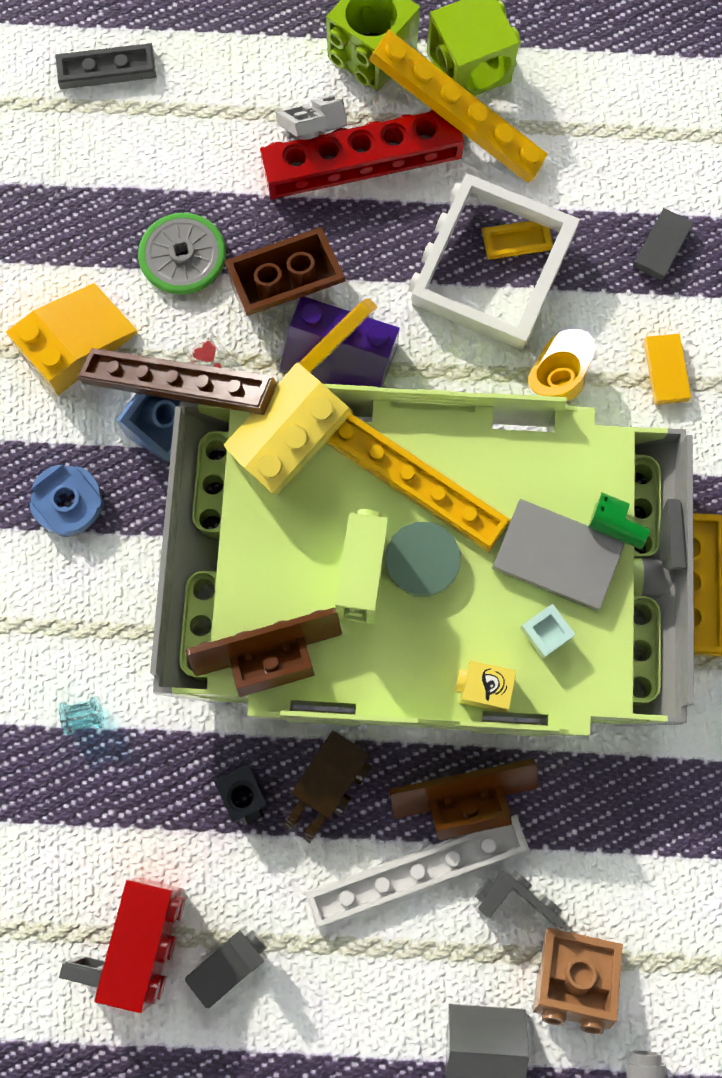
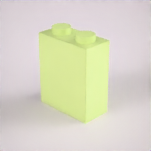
[335,509,388,624]

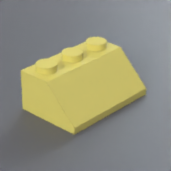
[223,362,353,495]

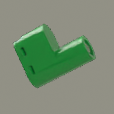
[588,492,650,549]

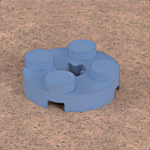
[29,465,104,537]

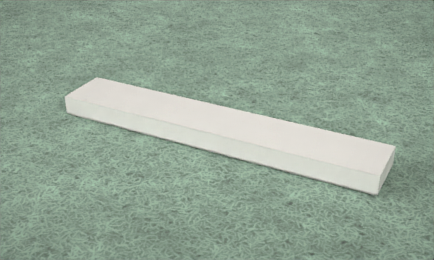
[305,815,530,930]

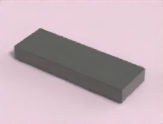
[55,43,157,89]

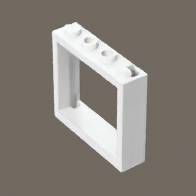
[408,173,580,351]

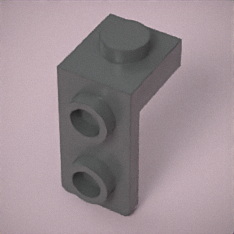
[474,871,566,929]
[185,927,267,1009]

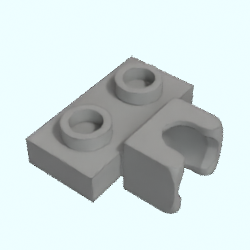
[275,95,347,140]

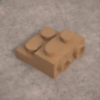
[533,927,623,1034]

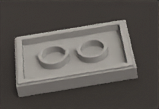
[492,499,625,612]

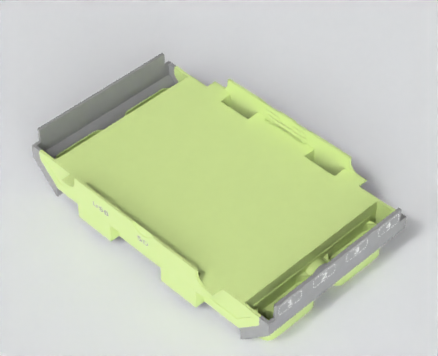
[150,384,694,737]

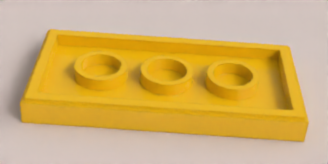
[693,513,722,657]

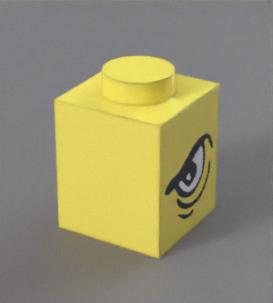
[455,660,516,713]

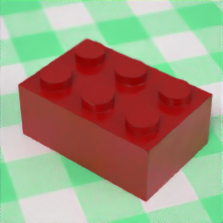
[94,877,186,1013]

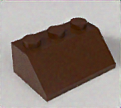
[224,227,346,316]

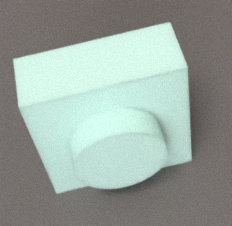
[520,604,576,659]

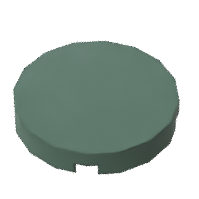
[386,522,461,597]

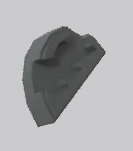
[659,499,687,571]

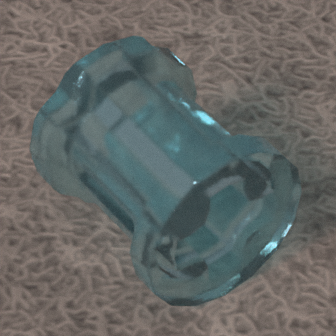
[59,695,104,735]

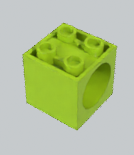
[326,0,420,92]
[426,0,521,96]

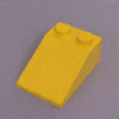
[6,283,138,396]

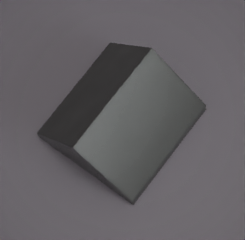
[445,1003,530,1078]

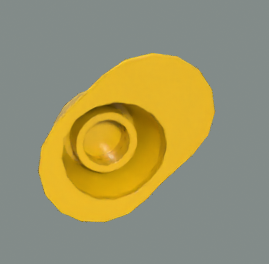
[528,329,596,401]

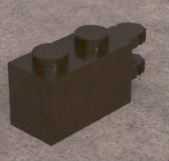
[284,730,372,843]

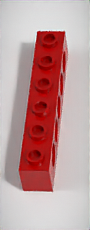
[260,110,464,200]

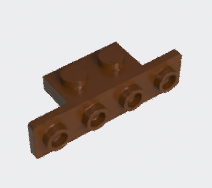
[186,607,342,697]
[389,759,538,840]

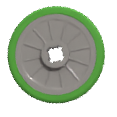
[138,213,226,295]

